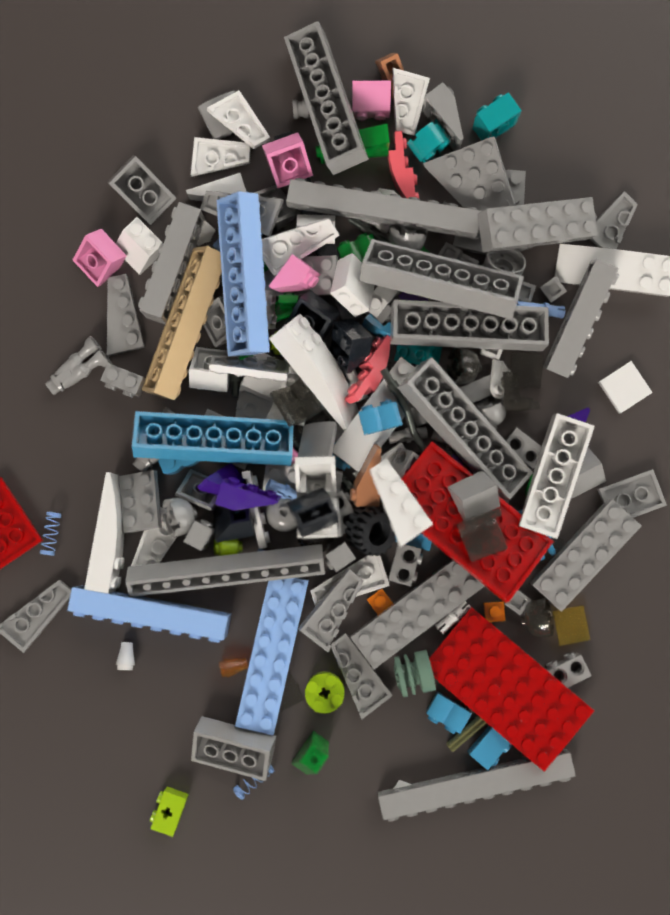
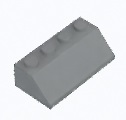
[191,716,276,781]

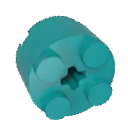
[407,119,451,163]

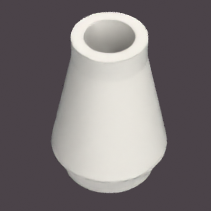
[116,642,135,670]

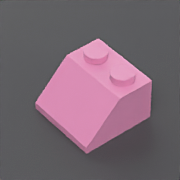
[352,81,391,120]
[262,132,313,188]
[73,229,127,287]
[269,254,321,294]

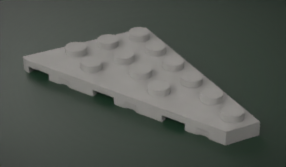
[424,136,529,251]

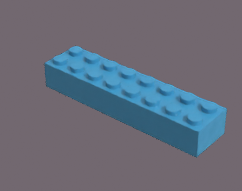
[132,411,294,466]

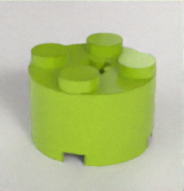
[305,671,344,713]

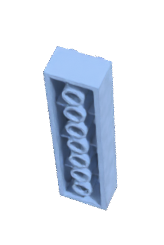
[216,191,270,356]
[235,577,309,735]
[67,585,232,643]

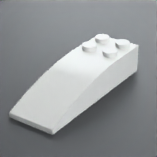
[554,244,670,297]
[269,314,359,430]
[333,357,416,472]
[519,413,594,539]
[85,472,125,593]

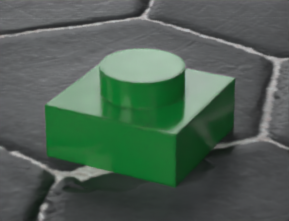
[279,292,299,307]
[275,300,293,322]

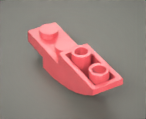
[388,131,419,199]
[345,335,390,404]

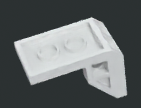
[295,456,337,538]

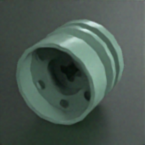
[393,650,436,697]

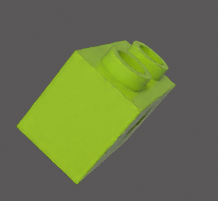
[150,786,189,837]

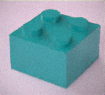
[472,92,522,141]

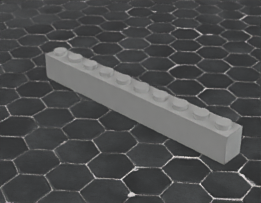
[286,178,481,239]
[125,544,325,597]
[378,749,576,821]

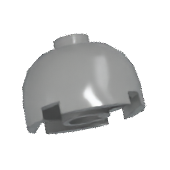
[389,225,428,251]
[473,398,506,429]
[266,496,297,532]
[163,497,197,538]

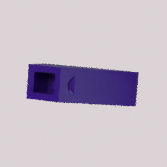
[215,477,281,510]

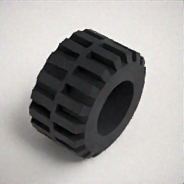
[345,506,396,556]

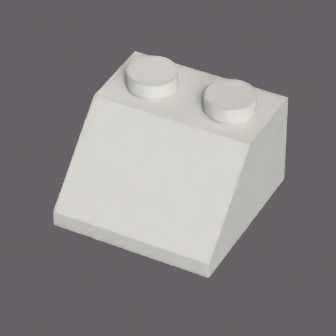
[116,217,162,275]
[189,347,230,392]

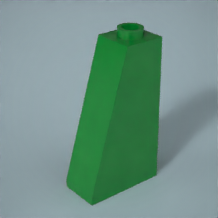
[316,124,390,164]
[291,731,329,775]

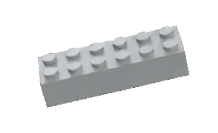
[477,197,598,253]
[138,202,206,324]
[543,259,619,378]
[529,499,641,612]

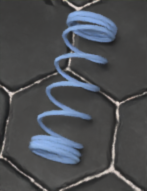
[40,512,62,556]
[233,765,275,800]

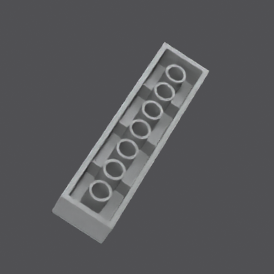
[284,21,369,175]
[360,239,524,319]
[390,300,549,351]
[397,358,533,500]
[350,559,484,669]

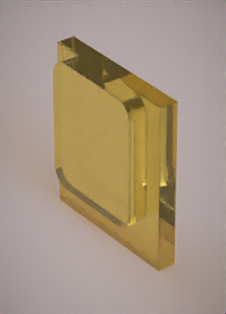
[553,605,590,646]

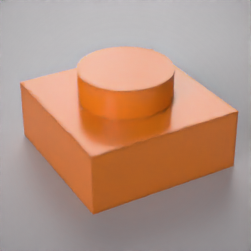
[367,588,393,615]
[483,601,505,622]

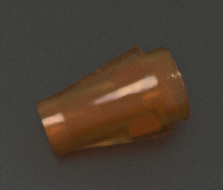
[219,657,248,678]

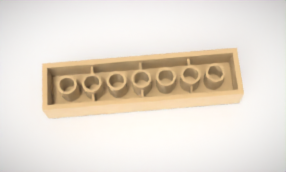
[142,246,222,401]

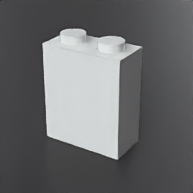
[330,253,375,317]

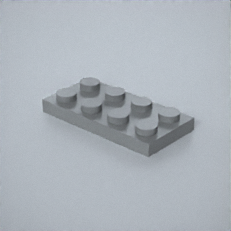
[264,255,338,297]

